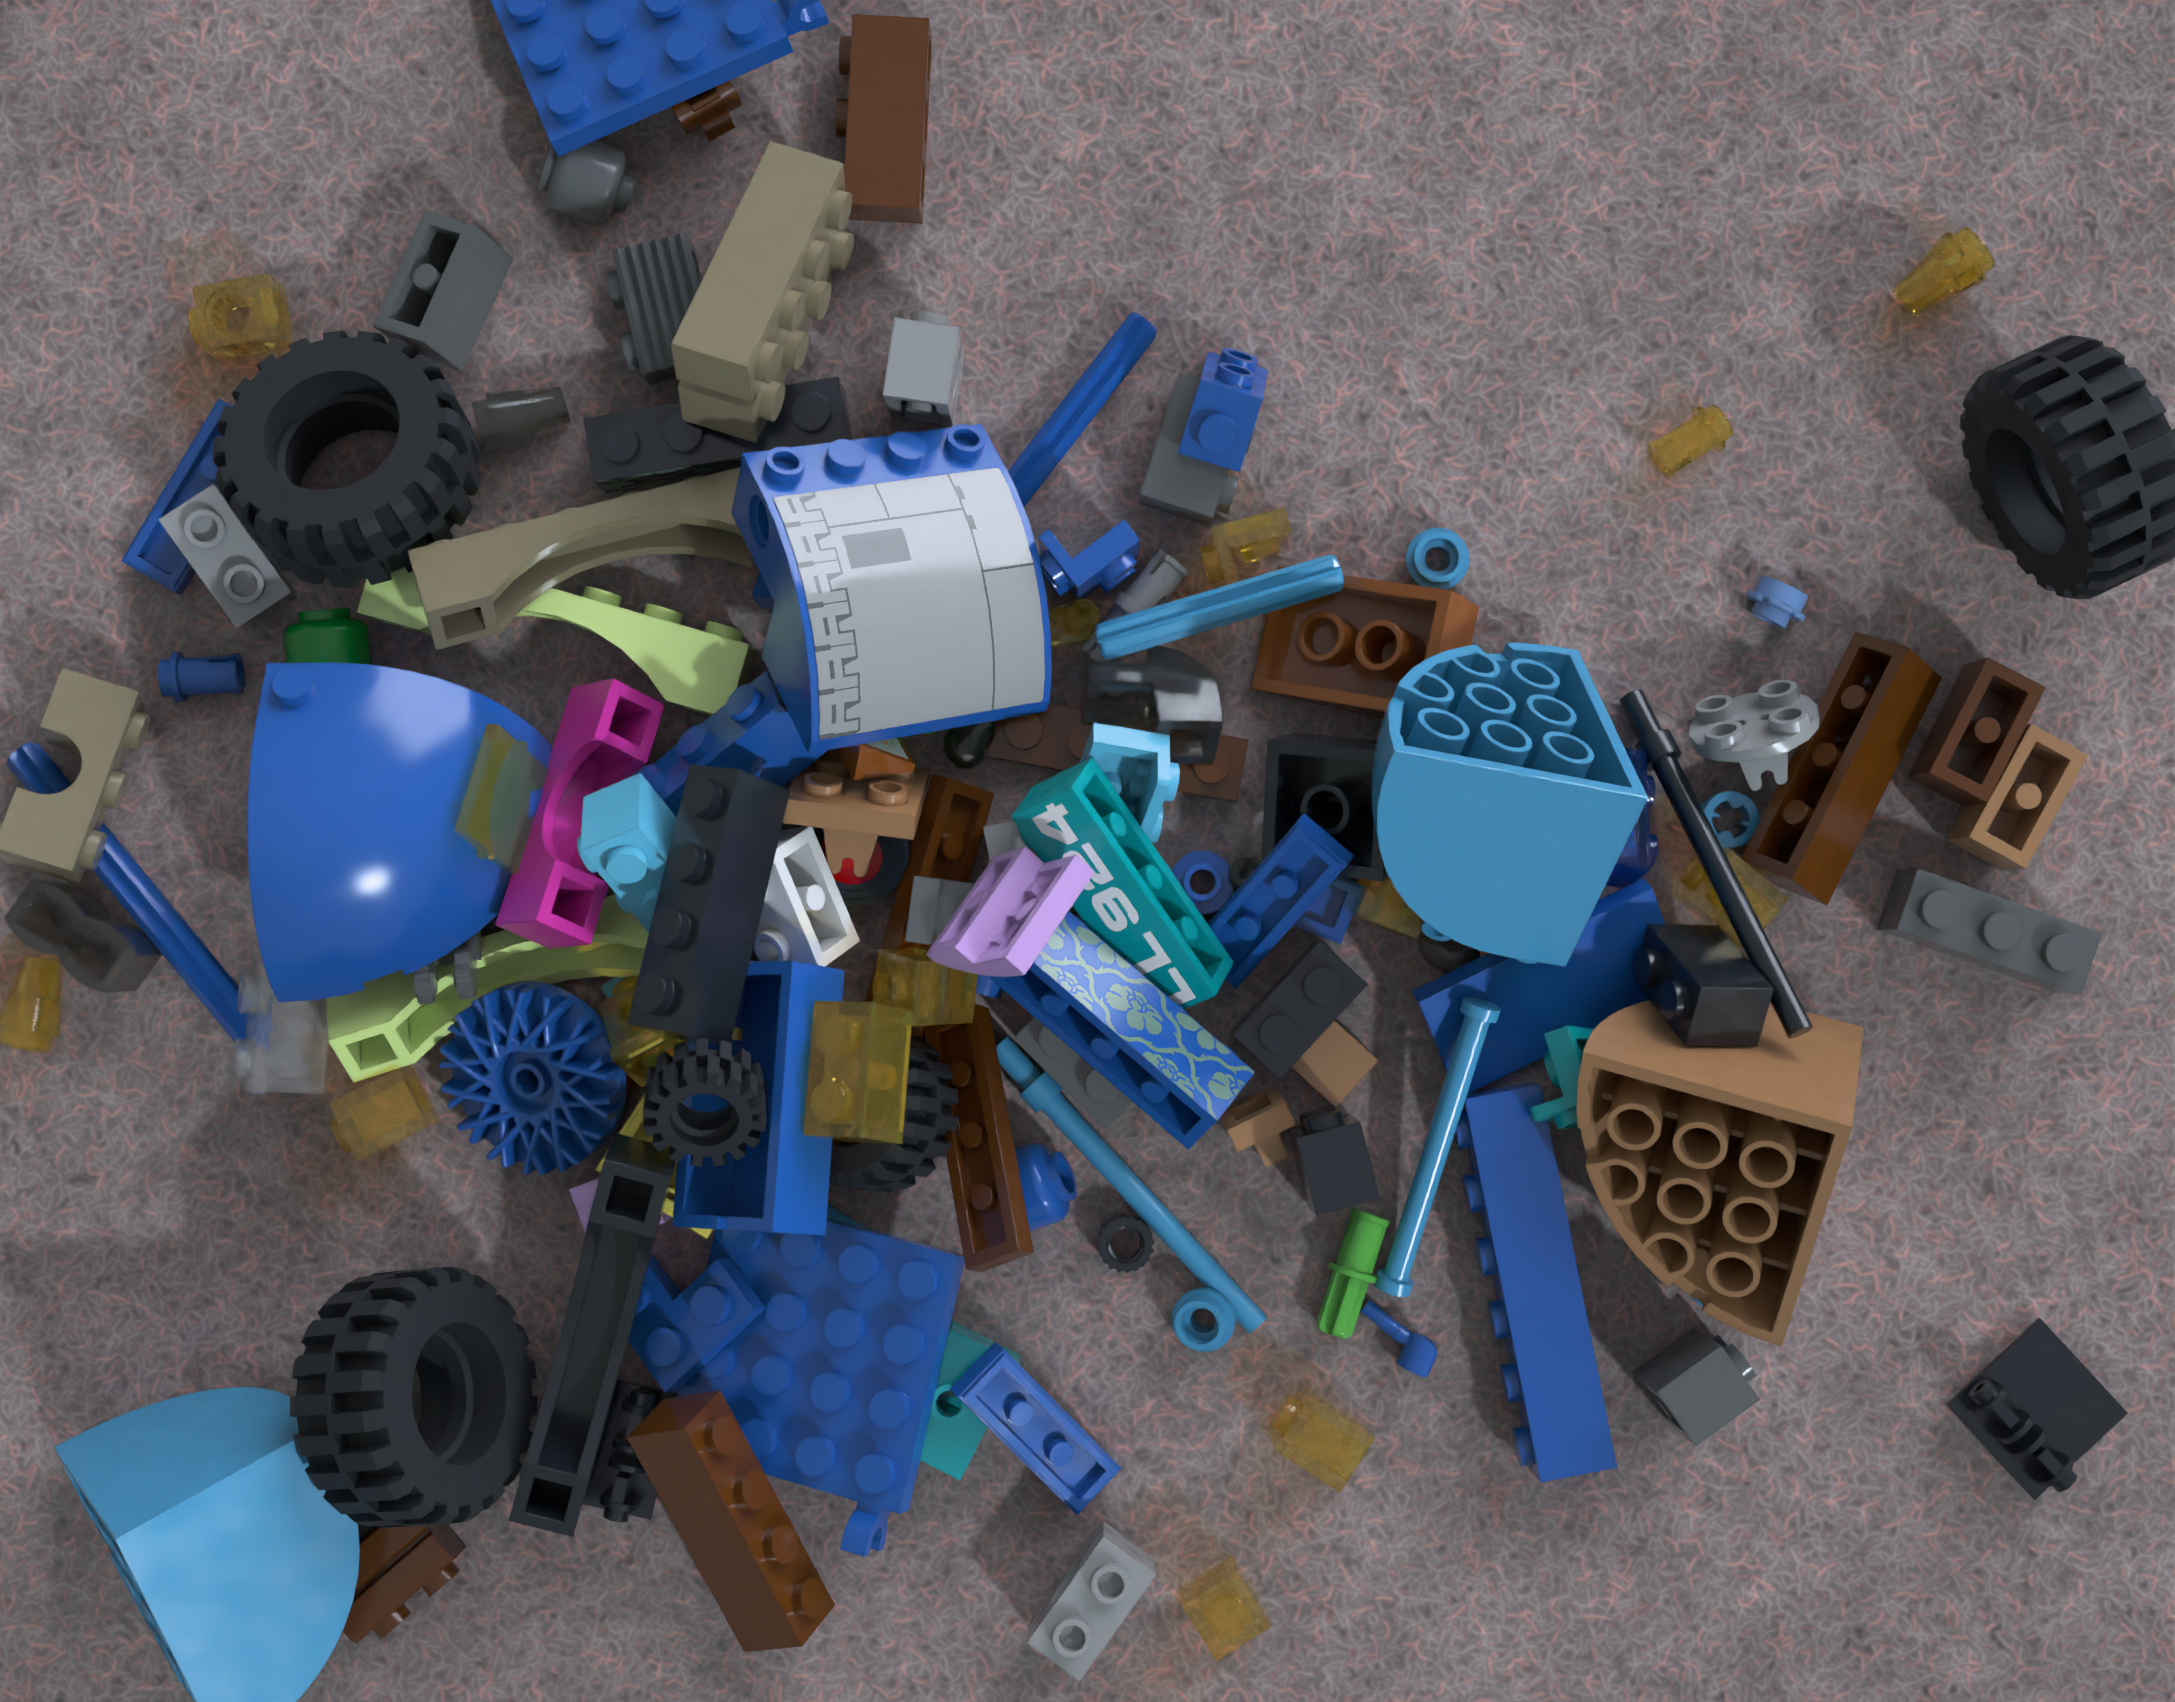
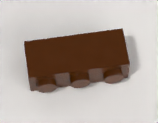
[835,14,933,224]

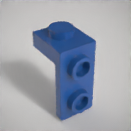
[1178,348,1268,472]

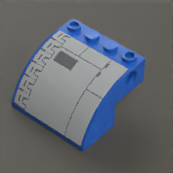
[731,424,1052,753]

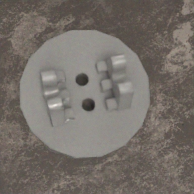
[1689,680,1820,791]

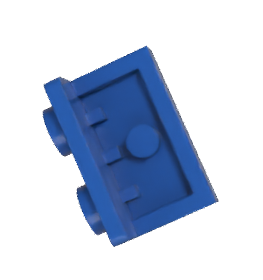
[1038,519,1140,603]

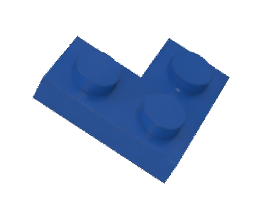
[628,1253,766,1393]

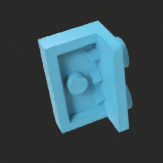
[1080,723,1180,843]

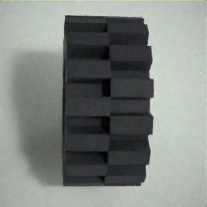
[643,1038,767,1167]

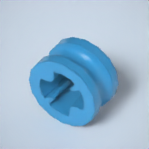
[1701,791,1759,849]

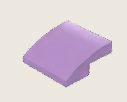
[926,846,1095,977]

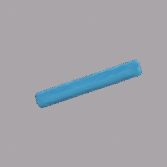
[1095,554,1344,660]

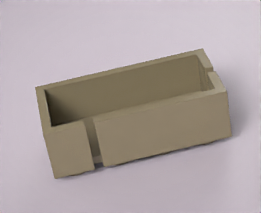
[671,141,854,443]

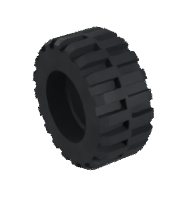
[213,331,481,588]
[1960,335,2175,600]
[290,1267,538,1528]

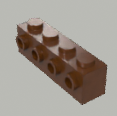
[1740,631,1942,905]
[627,1390,835,1652]

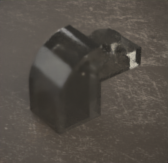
[1080,646,1223,765]

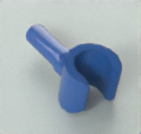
[1360,1299,1437,1377]

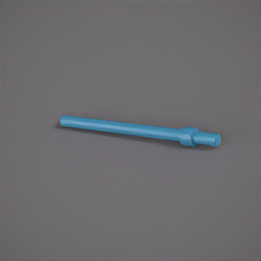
[996,1035,1267,1334]

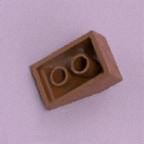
[1251,566,1479,719]

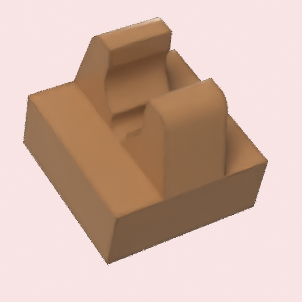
[1220,1084,1296,1168]

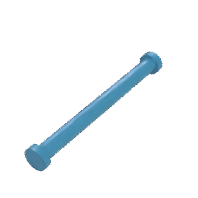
[1374,997,1501,1297]

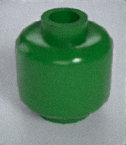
[283,608,372,665]

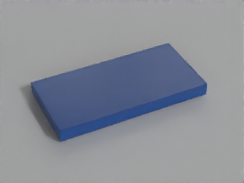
[1411,878,1665,1094]

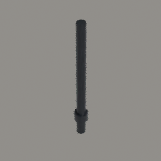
[1619,689,1813,1039]

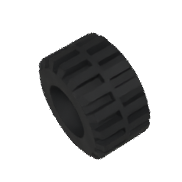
[829,1023,959,1192]

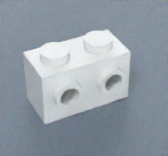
[753,826,860,967]

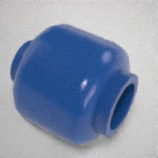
[1015,1143,1077,1232]

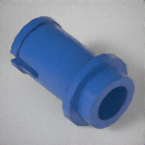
[158,652,245,703]

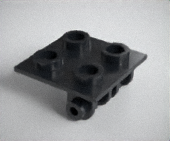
[1946,1318,2128,1500]
[584,1379,678,1522]

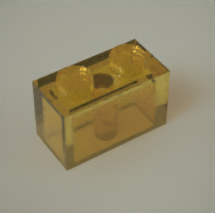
[803,1001,913,1144]

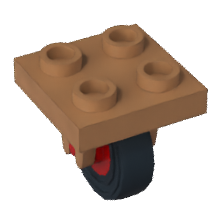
[783,750,930,906]

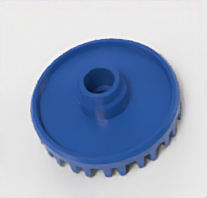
[439,981,627,1175]

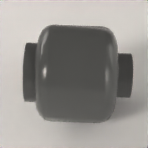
[537,140,636,226]

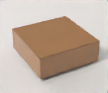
[1291,1021,1379,1107]

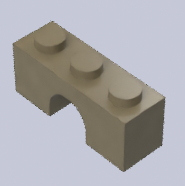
[0,668,150,884]

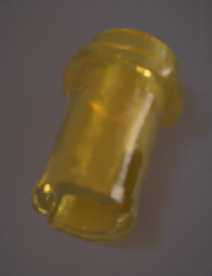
[1647,404,1734,479]

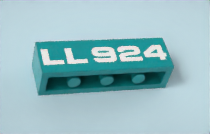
[1010,756,1234,1009]

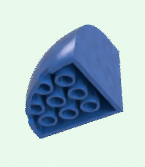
[247,663,552,1002]

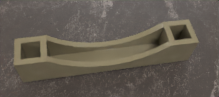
[408,467,757,650]

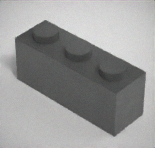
[1876,868,2102,994]

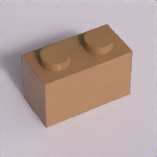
[1945,723,2088,871]

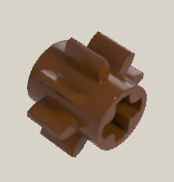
[672,81,742,142]

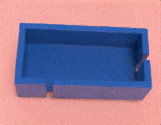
[672,961,844,1236]

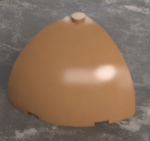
[1576,1000,1864,1347]

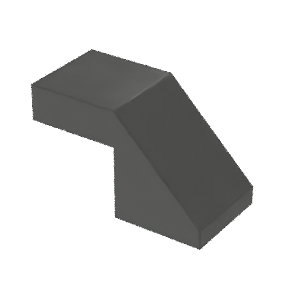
[905,876,975,945]

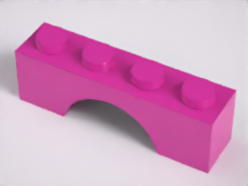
[495,678,665,948]

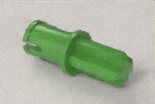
[1316,1207,1391,1338]

